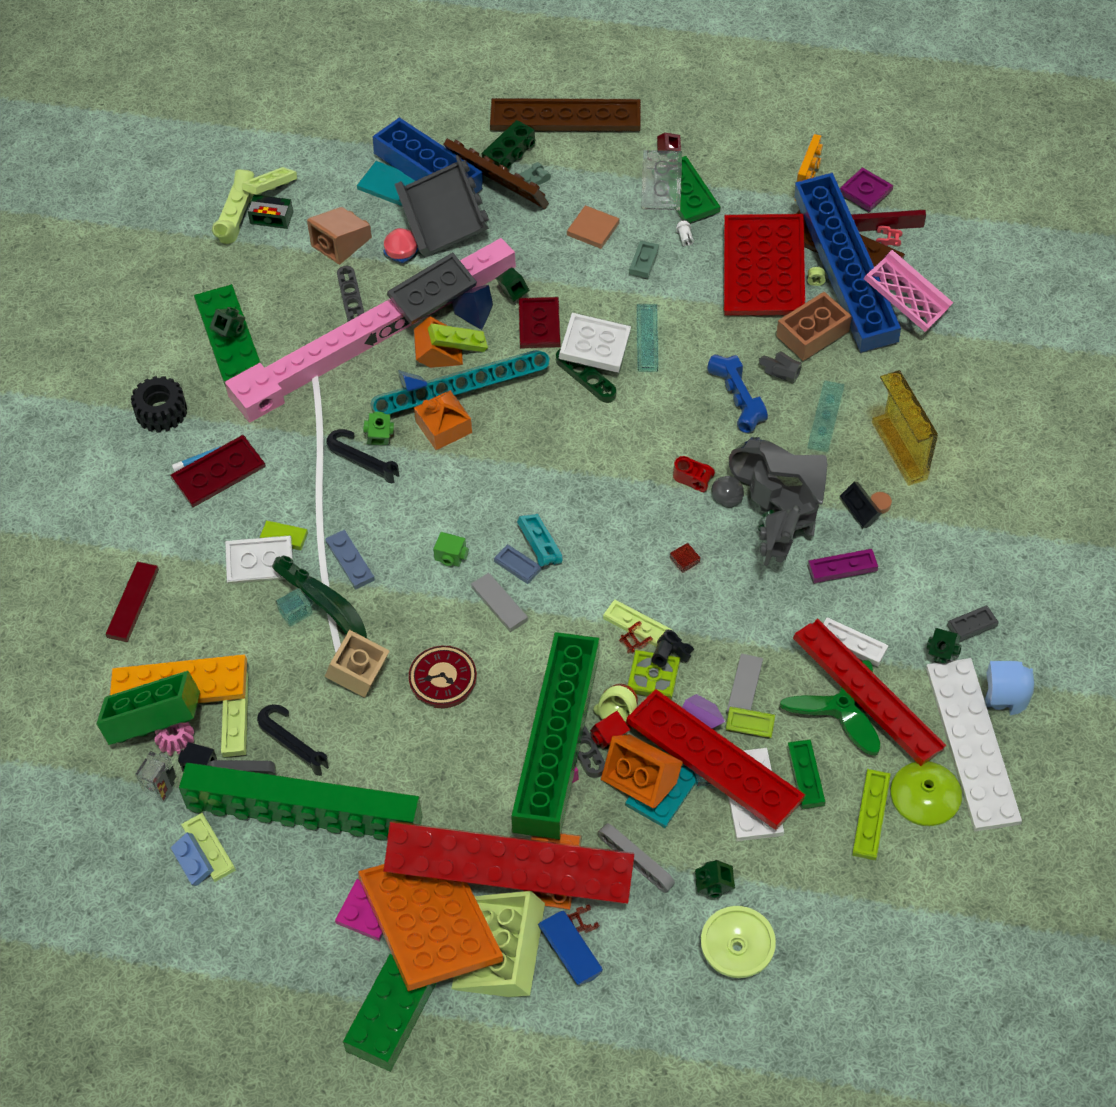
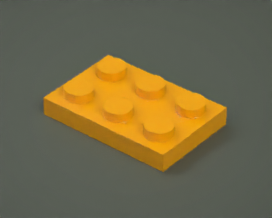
[795,134,823,201]

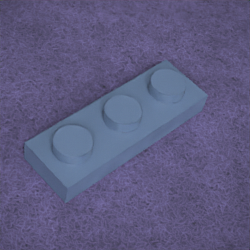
[325,529,375,590]

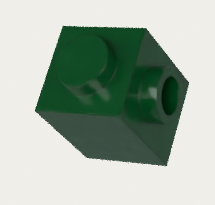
[496,267,530,302]

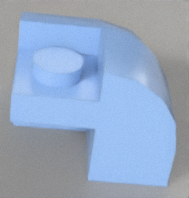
[985,661,1034,715]

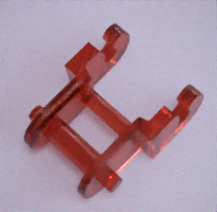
[619,621,653,653]
[567,904,600,933]

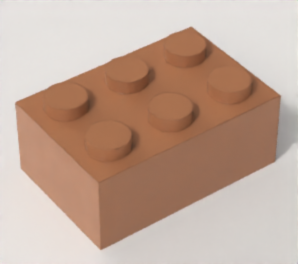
[776,292,852,361]

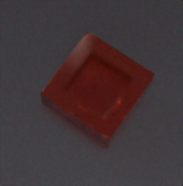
[670,543,701,573]

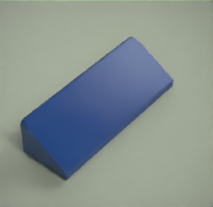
[398,370,428,391]
[538,911,603,985]

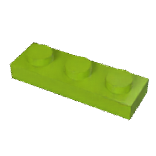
[428,323,488,352]

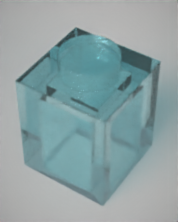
[276,588,313,627]

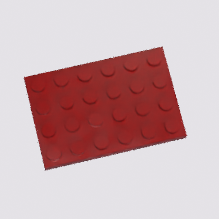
[724,214,805,316]

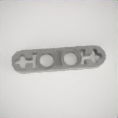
[597,823,675,893]

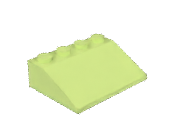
[452,891,545,997]

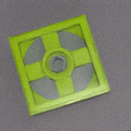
[628,650,680,700]

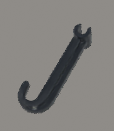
[326,429,400,484]
[257,704,329,776]

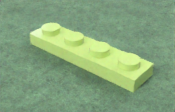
[221,673,248,757]

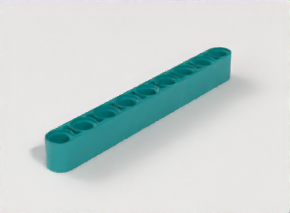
[371,350,550,414]

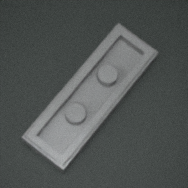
[471,573,528,632]
[726,653,763,715]

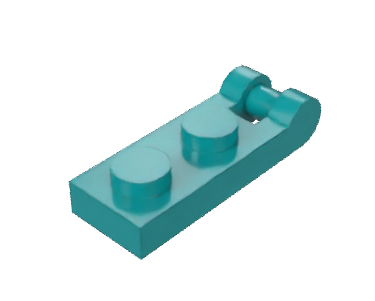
[517,514,563,566]

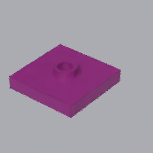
[840,167,893,212]

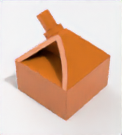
[414,390,472,450]

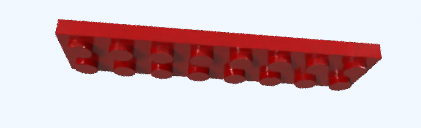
[626,689,805,830]

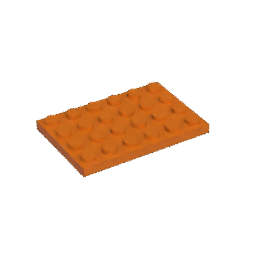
[358,864,503,991]

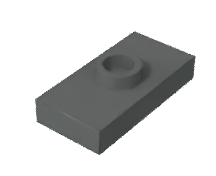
[947,605,999,642]

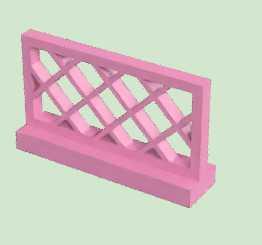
[864,250,953,332]

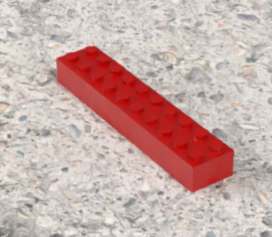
[383,821,634,904]

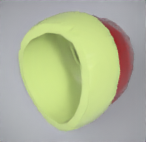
[593,684,638,725]

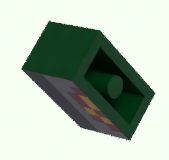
[247,195,293,229]

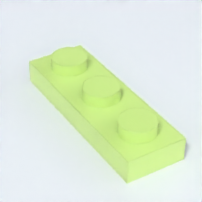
[242,167,297,195]

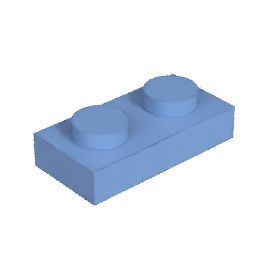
[171,832,214,886]

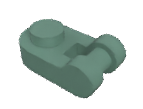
[519,162,551,186]

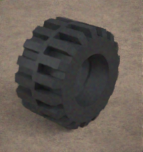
[131,376,187,432]

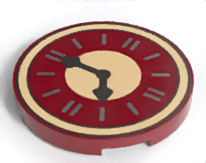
[409,645,477,709]

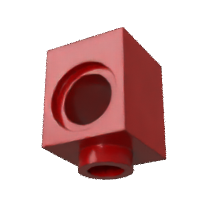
[590,710,630,749]

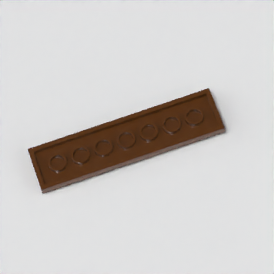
[490,98,641,131]

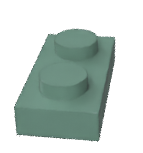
[629,240,659,278]

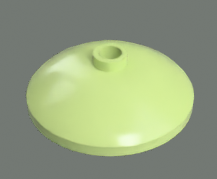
[701,906,776,978]

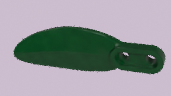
[272,555,367,639]

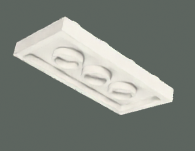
[728,748,784,841]

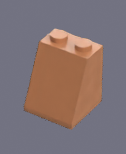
[307,207,372,265]

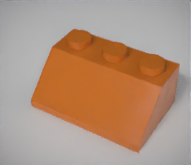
[601,734,682,808]

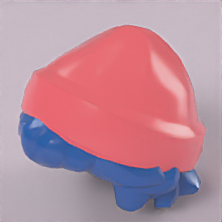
[383,228,419,263]

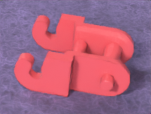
[876,226,902,246]

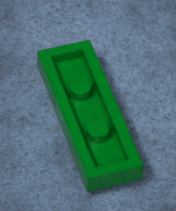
[787,739,826,809]

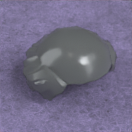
[712,476,744,508]

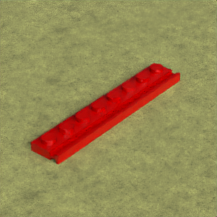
[793,618,946,766]

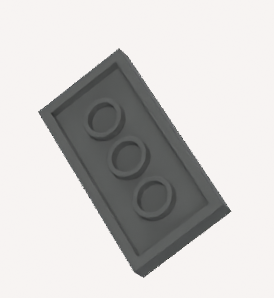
[387,252,477,325]

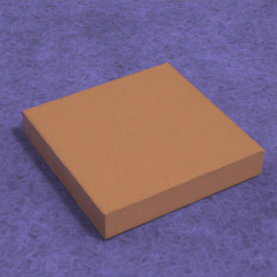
[567,205,620,249]

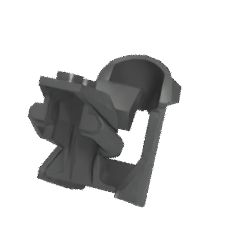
[729,437,828,566]

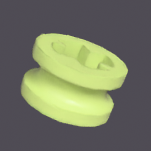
[807,267,825,286]

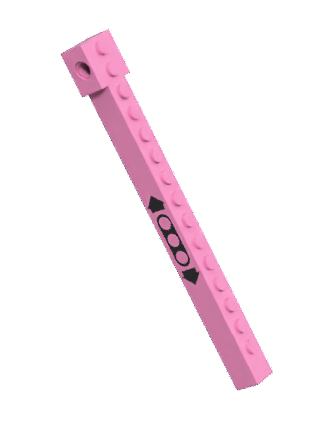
[225,238,516,423]

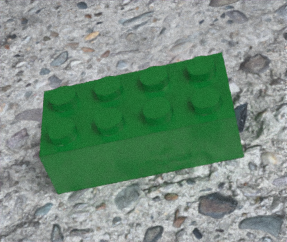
[96,671,200,745]
[343,954,436,1072]

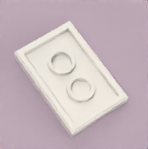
[225,536,293,584]

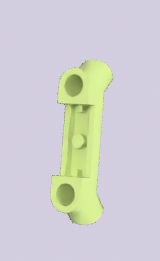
[212,169,254,244]

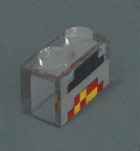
[135,751,179,804]

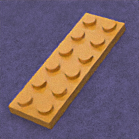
[110,654,247,703]

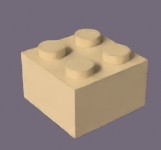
[325,630,390,698]

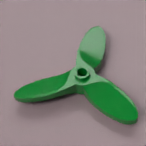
[780,660,880,756]

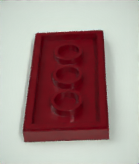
[170,435,266,508]

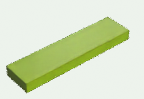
[852,769,891,861]

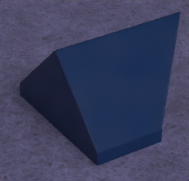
[451,285,493,330]

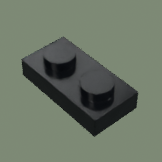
[840,481,882,528]

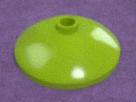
[890,761,962,826]

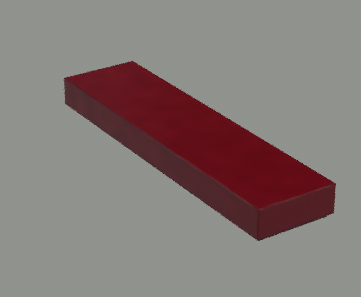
[851,210,926,232]
[105,561,159,642]

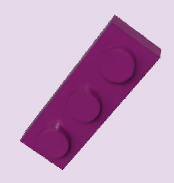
[808,549,879,583]

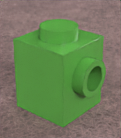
[433,532,469,567]

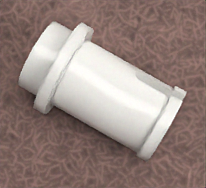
[676,221,694,247]

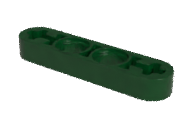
[556,349,617,403]

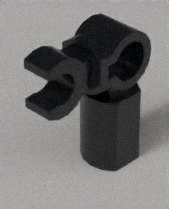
[651,629,694,667]

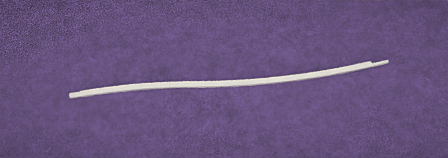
[312,375,341,652]

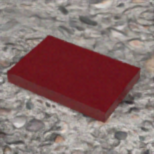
[519,297,561,349]

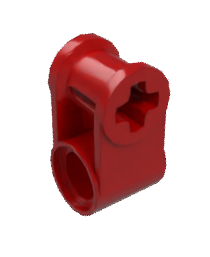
[673,456,715,492]

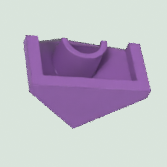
[682,694,725,729]

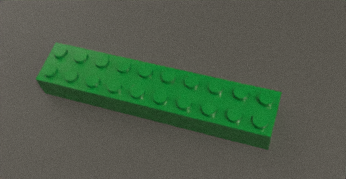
[511,632,600,840]
[179,763,423,840]

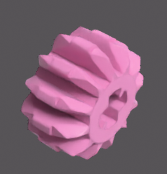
[154,721,194,756]

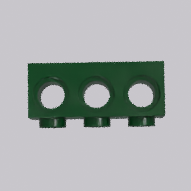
[481,120,536,169]

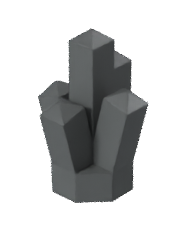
[759,351,802,383]

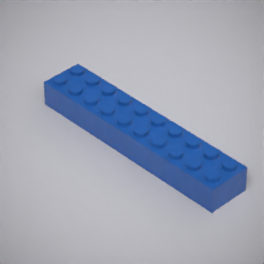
[794,172,901,353]

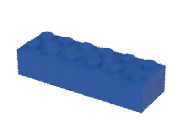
[373,117,482,194]

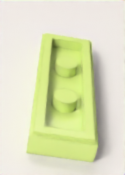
[603,599,672,647]
[181,813,236,882]

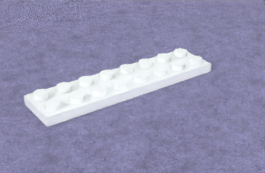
[926,658,1022,832]

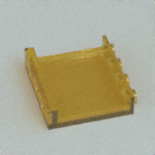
[872,370,938,486]

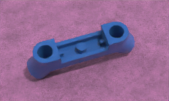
[707,354,768,433]

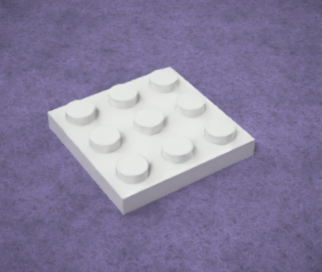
[559,313,631,373]

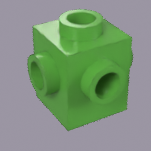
[363,412,394,445]

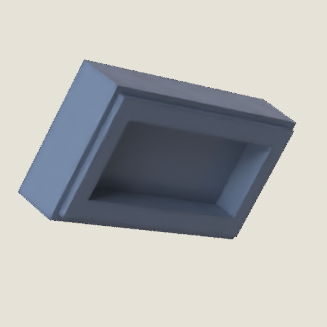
[494,544,542,584]

